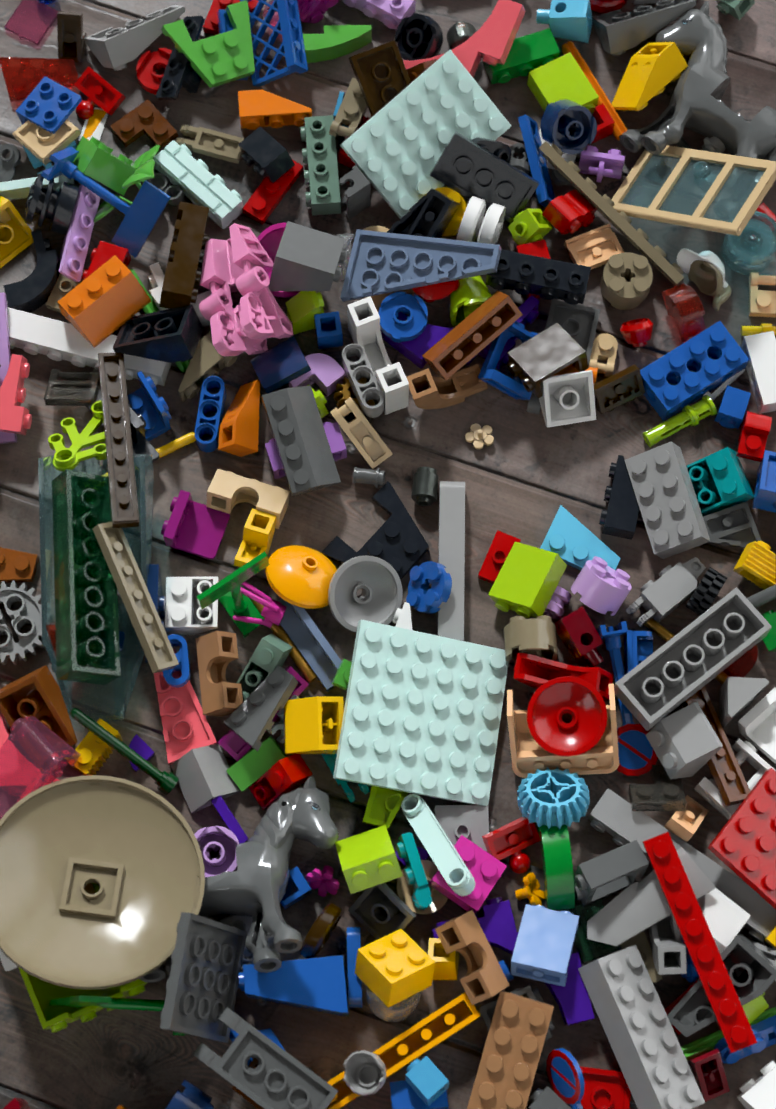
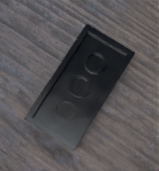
[430,131,539,224]

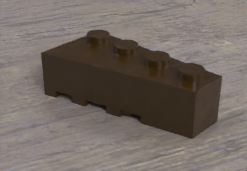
[159,201,209,309]

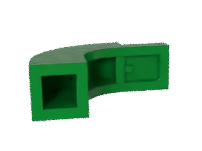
[536,823,575,910]

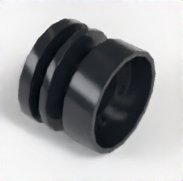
[25,174,79,235]

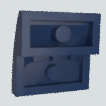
[250,336,311,394]

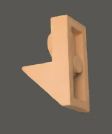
[664,795,709,842]

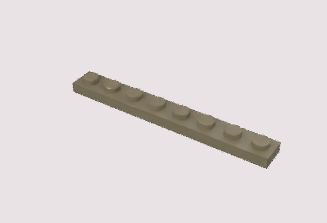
[539,141,684,288]

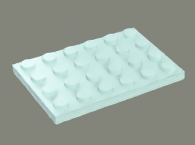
[340,49,511,219]

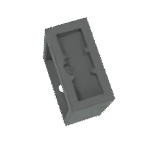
[574,840,650,907]

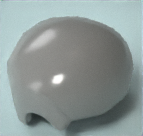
[343,1050,386,1096]

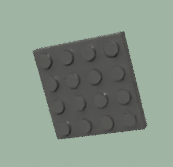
[160,912,247,1043]

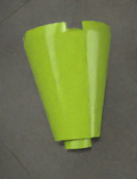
[450,275,492,327]

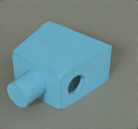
[536,0,592,43]

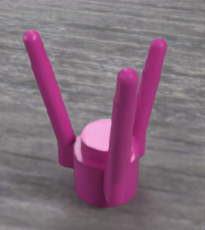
[232,581,287,628]

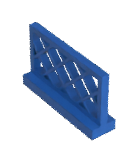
[240,0,308,88]

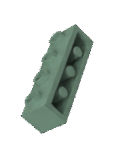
[300,115,341,216]

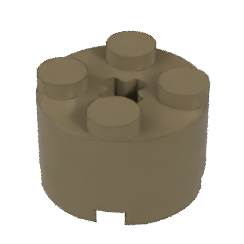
[600,252,653,310]
[503,615,558,664]

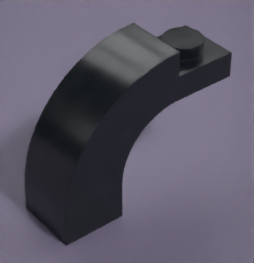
[3,230,60,313]

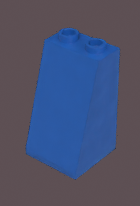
[239,955,349,1016]

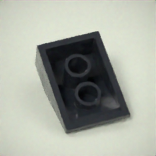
[113,304,203,363]

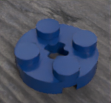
[378,291,428,343]
[406,561,452,614]

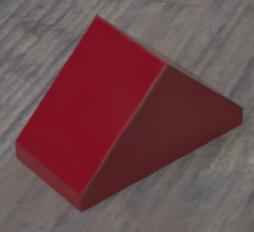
[687,1049,730,1102]

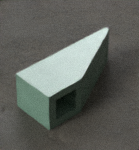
[237,633,293,702]

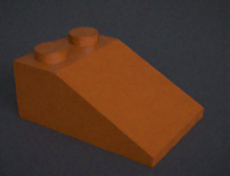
[0,665,78,764]

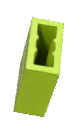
[527,52,599,114]
[488,542,567,619]
[335,825,403,894]

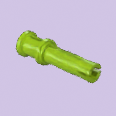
[642,395,717,447]

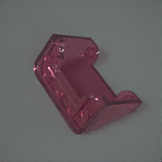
[0,716,81,819]

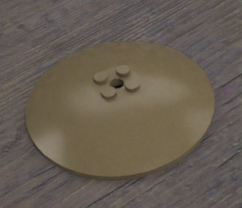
[0,775,205,990]

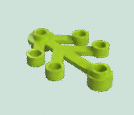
[48,400,107,472]

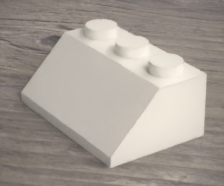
[737,1060,776,1109]

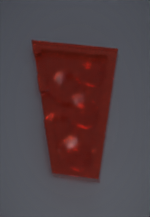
[0,57,79,102]

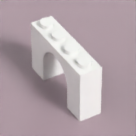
[347,296,409,415]

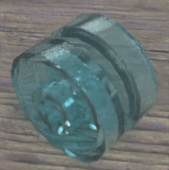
[721,211,776,275]

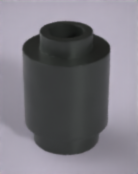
[411,467,439,506]

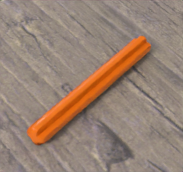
[561,41,628,141]

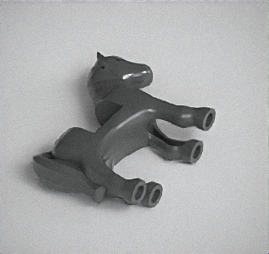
[619,1,776,223]
[139,776,339,983]

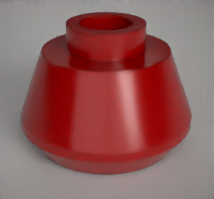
[620,318,653,347]

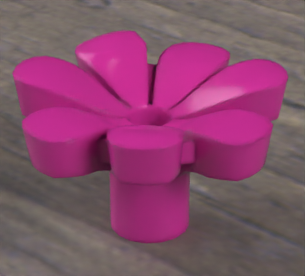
[305,866,339,897]

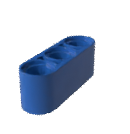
[195,376,226,452]

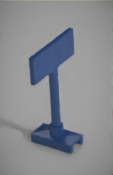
[41,146,171,258]

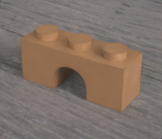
[195,631,243,717]
[435,910,509,1005]

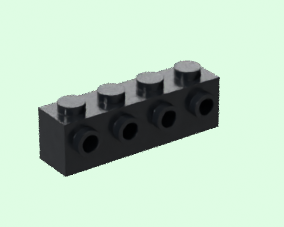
[486,249,591,305]

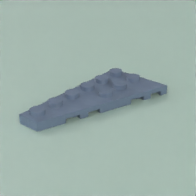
[340,229,502,301]

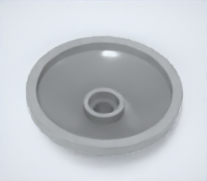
[328,555,403,632]

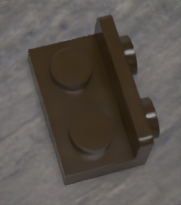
[594,364,645,414]

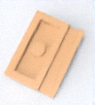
[564,223,625,270]

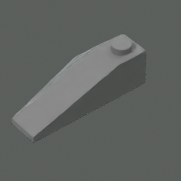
[84,5,186,71]

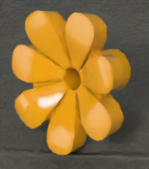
[515,872,545,906]

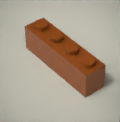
[422,291,523,380]

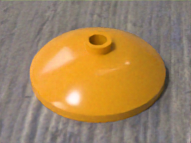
[266,545,337,609]

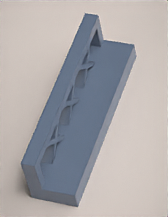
[278,598,341,692]

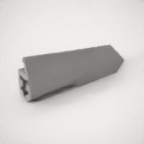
[587,847,715,947]

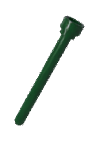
[70,708,179,795]

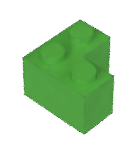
[73,136,136,196]

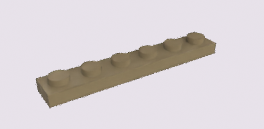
[93,522,179,674]

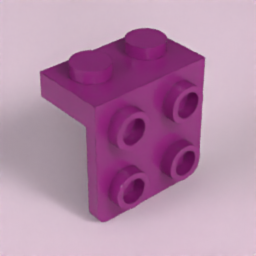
[161,490,230,560]

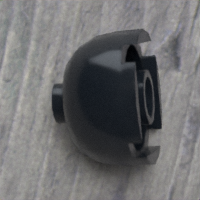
[395,13,443,61]

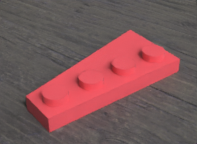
[154,649,217,766]

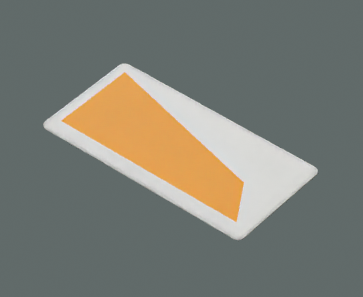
[79,107,108,141]

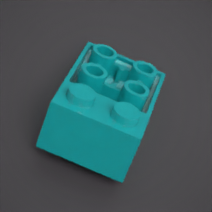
[687,447,754,516]

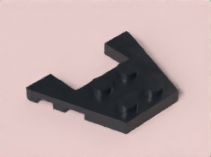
[322,481,429,580]

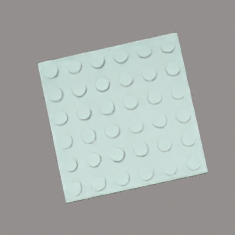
[333,620,509,806]

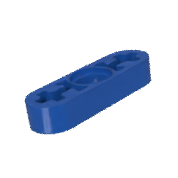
[347,927,363,1008]

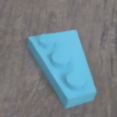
[540,505,621,570]

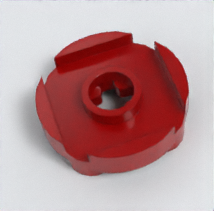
[136,48,172,94]

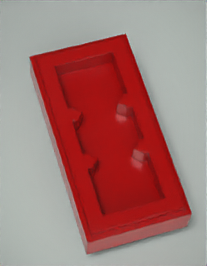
[478,530,521,584]

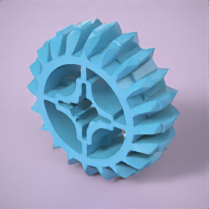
[517,767,590,829]

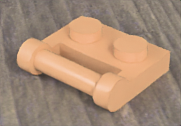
[749,272,776,318]

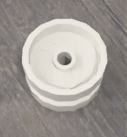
[456,196,506,244]

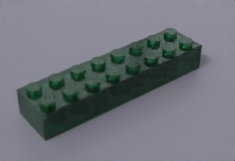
[52,469,121,685]

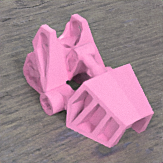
[199,223,293,356]

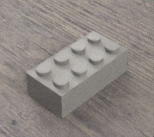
[625,442,711,559]

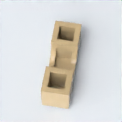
[206,469,290,529]

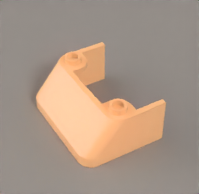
[507,684,619,778]

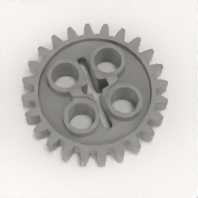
[0,581,52,665]

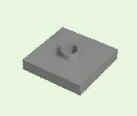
[435,805,489,852]

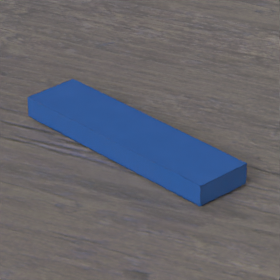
[518,114,555,208]

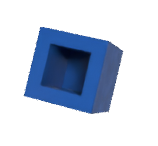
[314,311,343,349]
[715,385,751,429]

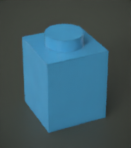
[405,1056,449,1106]

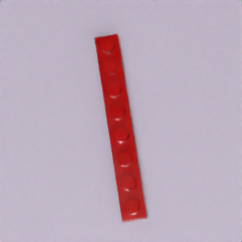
[642,832,758,1053]

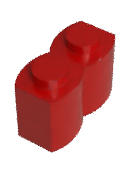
[542,189,597,235]

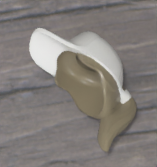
[677,248,731,312]

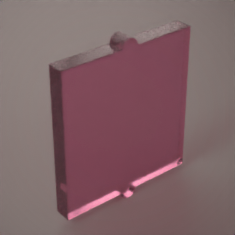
[4,0,59,45]

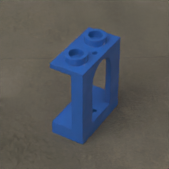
[478,321,538,400]

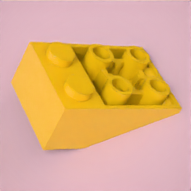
[611,42,688,111]

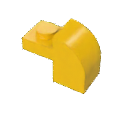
[234,508,276,567]

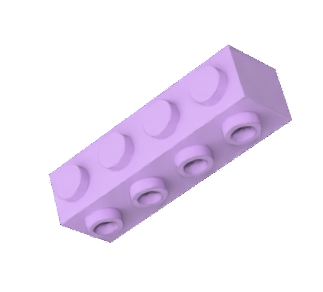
[342,0,416,30]

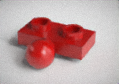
[74,66,126,120]
[482,817,540,874]

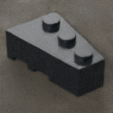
[387,189,460,238]

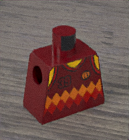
[554,606,604,667]

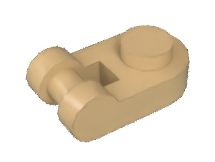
[589,333,618,377]

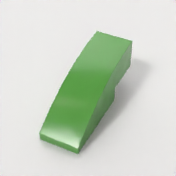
[303,25,372,63]

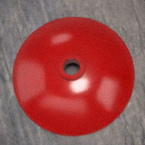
[527,676,607,757]

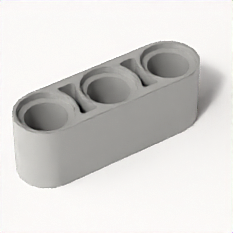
[342,343,384,418]

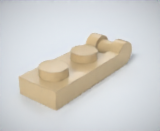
[330,397,393,469]

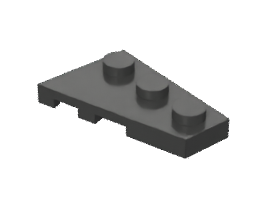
[224,666,298,752]

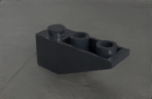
[599,455,639,540]

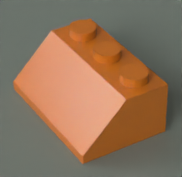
[57,255,151,348]

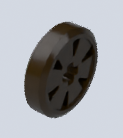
[300,903,342,959]

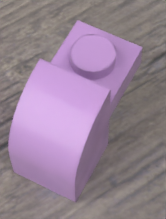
[289,353,347,397]

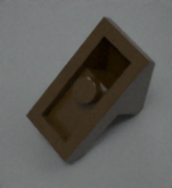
[57,11,86,63]

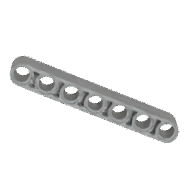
[437,481,465,641]

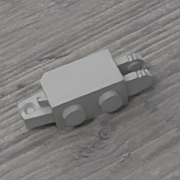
[626,557,706,627]

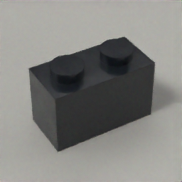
[238,127,295,183]

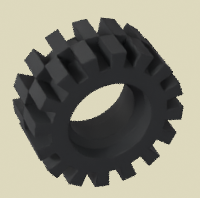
[686,567,728,616]

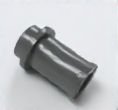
[353,467,385,488]

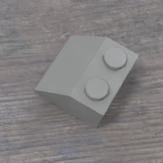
[646,702,723,779]

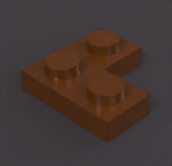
[110,99,178,149]

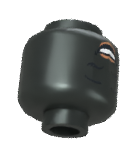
[446,22,476,50]

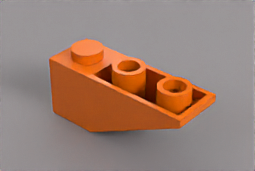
[238,89,312,130]
[218,380,260,457]

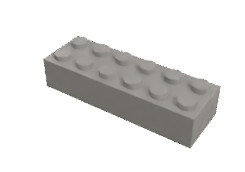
[614,587,772,731]
[578,945,705,1109]

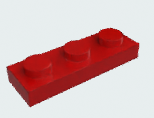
[242,159,304,225]

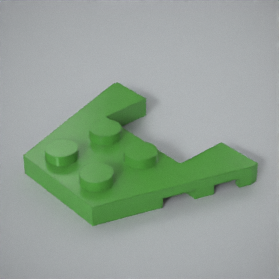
[161,0,255,88]

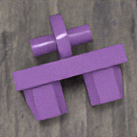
[578,145,625,183]

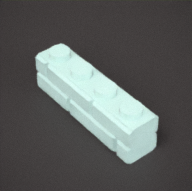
[154,141,243,229]

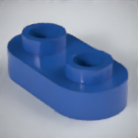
[163,634,190,688]

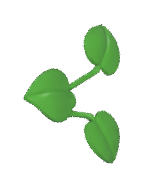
[93,144,160,223]

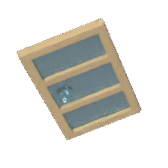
[611,145,776,236]

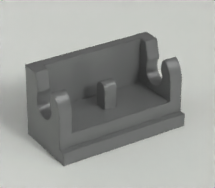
[339,165,371,220]

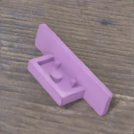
[59,185,100,282]

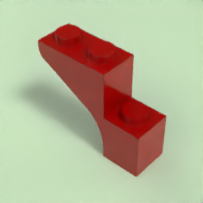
[513,653,614,700]

